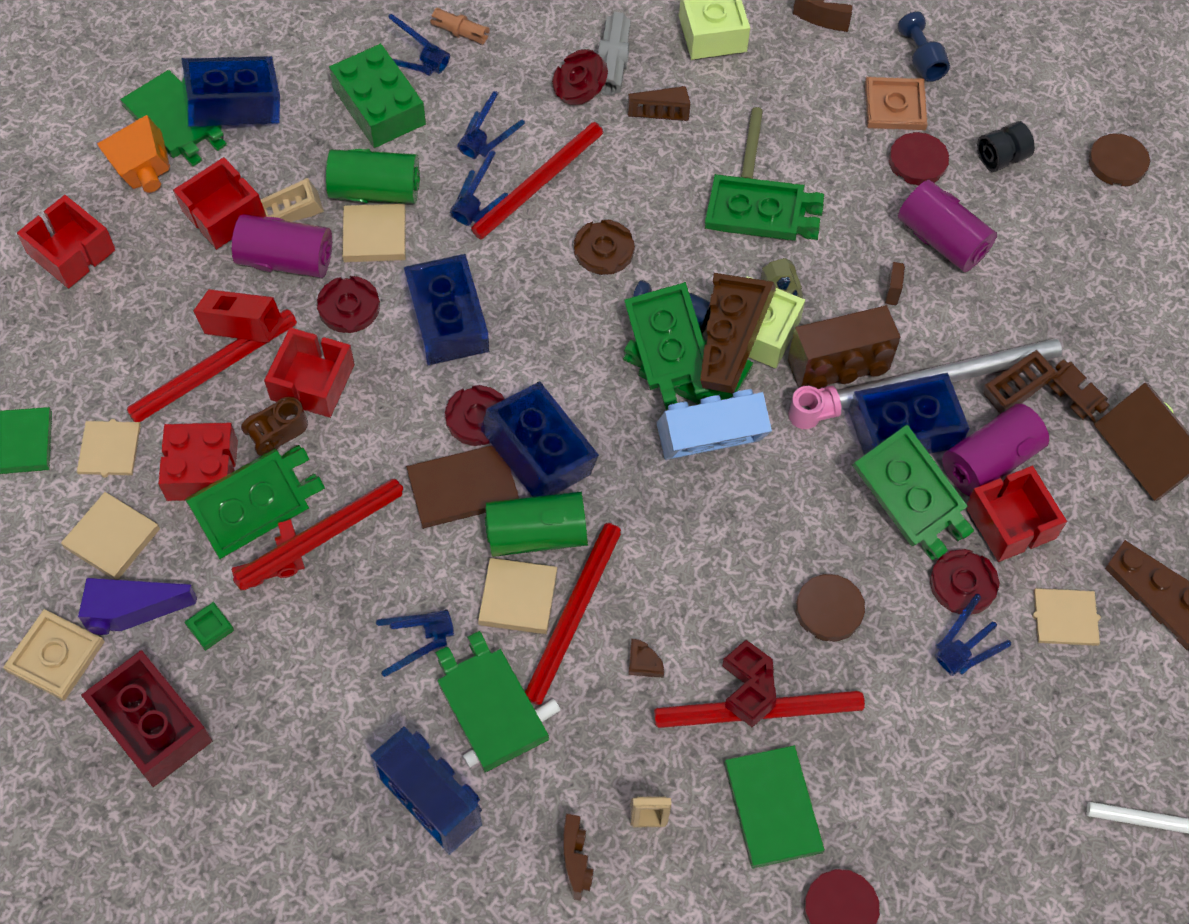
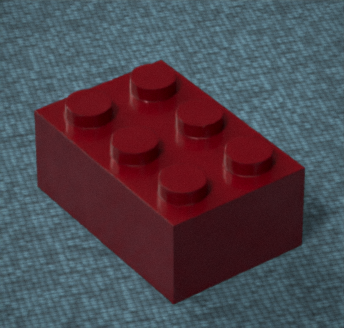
[81,650,213,788]

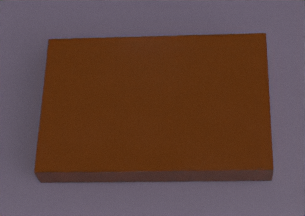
[1094,383,1189,501]
[406,443,519,529]

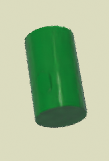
[326,149,420,204]
[485,491,588,557]

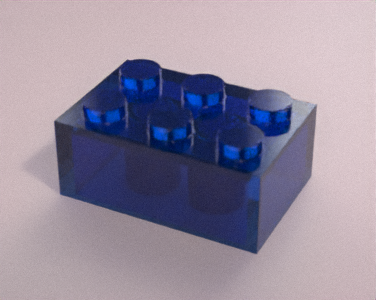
[181,56,280,127]
[404,254,490,366]
[848,372,970,455]
[480,381,599,497]
[370,726,482,855]

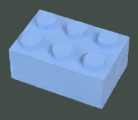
[656,389,772,460]

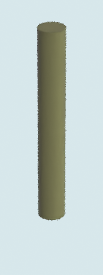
[741,107,763,179]

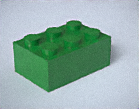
[329,43,426,148]

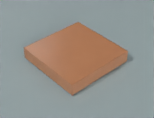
[865,77,928,130]

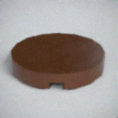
[1089,134,1150,187]
[574,219,635,275]
[796,574,865,642]

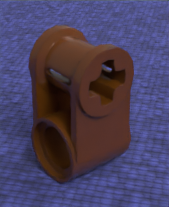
[241,397,308,456]

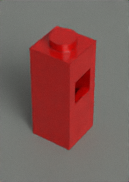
[193,289,284,343]

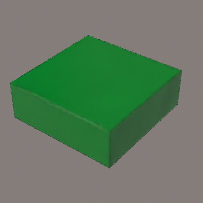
[184,602,234,651]

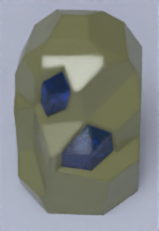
[760,258,803,299]

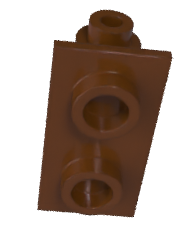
[1047,359,1110,422]

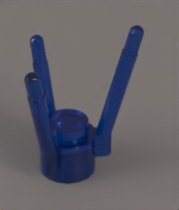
[388,14,450,76]
[457,91,525,159]
[450,150,508,226]
[934,594,1012,676]
[376,609,454,677]

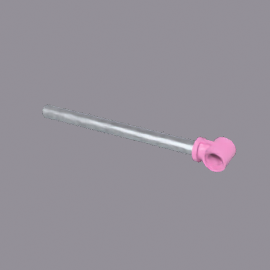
[788,338,1062,429]

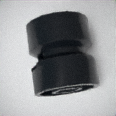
[977,121,1035,172]

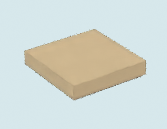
[342,204,406,262]
[61,492,160,580]
[478,558,557,634]
[3,609,105,701]

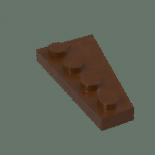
[700,273,776,393]
[1105,540,1189,650]

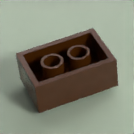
[787,305,901,389]

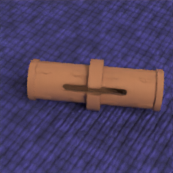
[431,7,490,45]

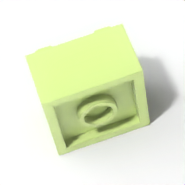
[679,0,750,60]
[746,276,805,368]

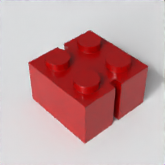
[173,157,267,250]
[17,195,116,289]
[264,327,355,418]
[158,423,238,501]
[966,465,1067,562]

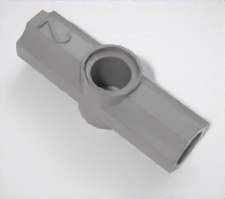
[598,12,631,96]

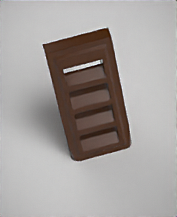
[627,86,690,121]
[984,350,1057,414]

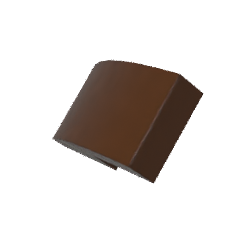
[793,0,852,32]
[564,814,594,901]

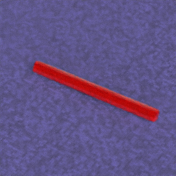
[471,122,603,240]
[127,309,297,422]
[233,479,404,591]
[525,523,621,706]
[654,691,865,728]

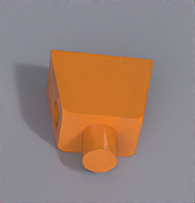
[97,115,170,193]

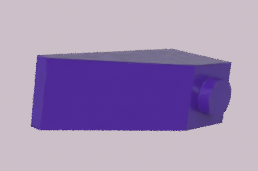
[78,578,197,635]

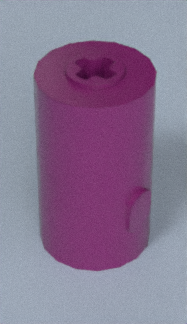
[898,180,997,272]
[232,214,332,278]
[942,403,1050,496]

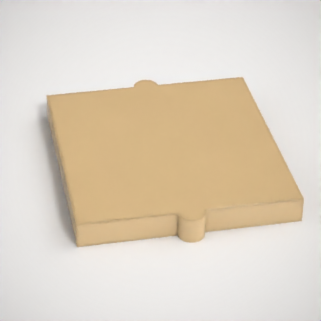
[77,419,141,478]
[1032,588,1101,646]

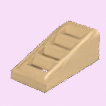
[261,178,324,222]
[630,797,671,827]

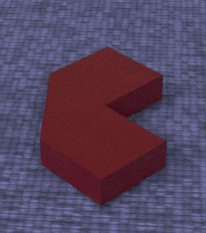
[722,640,776,727]

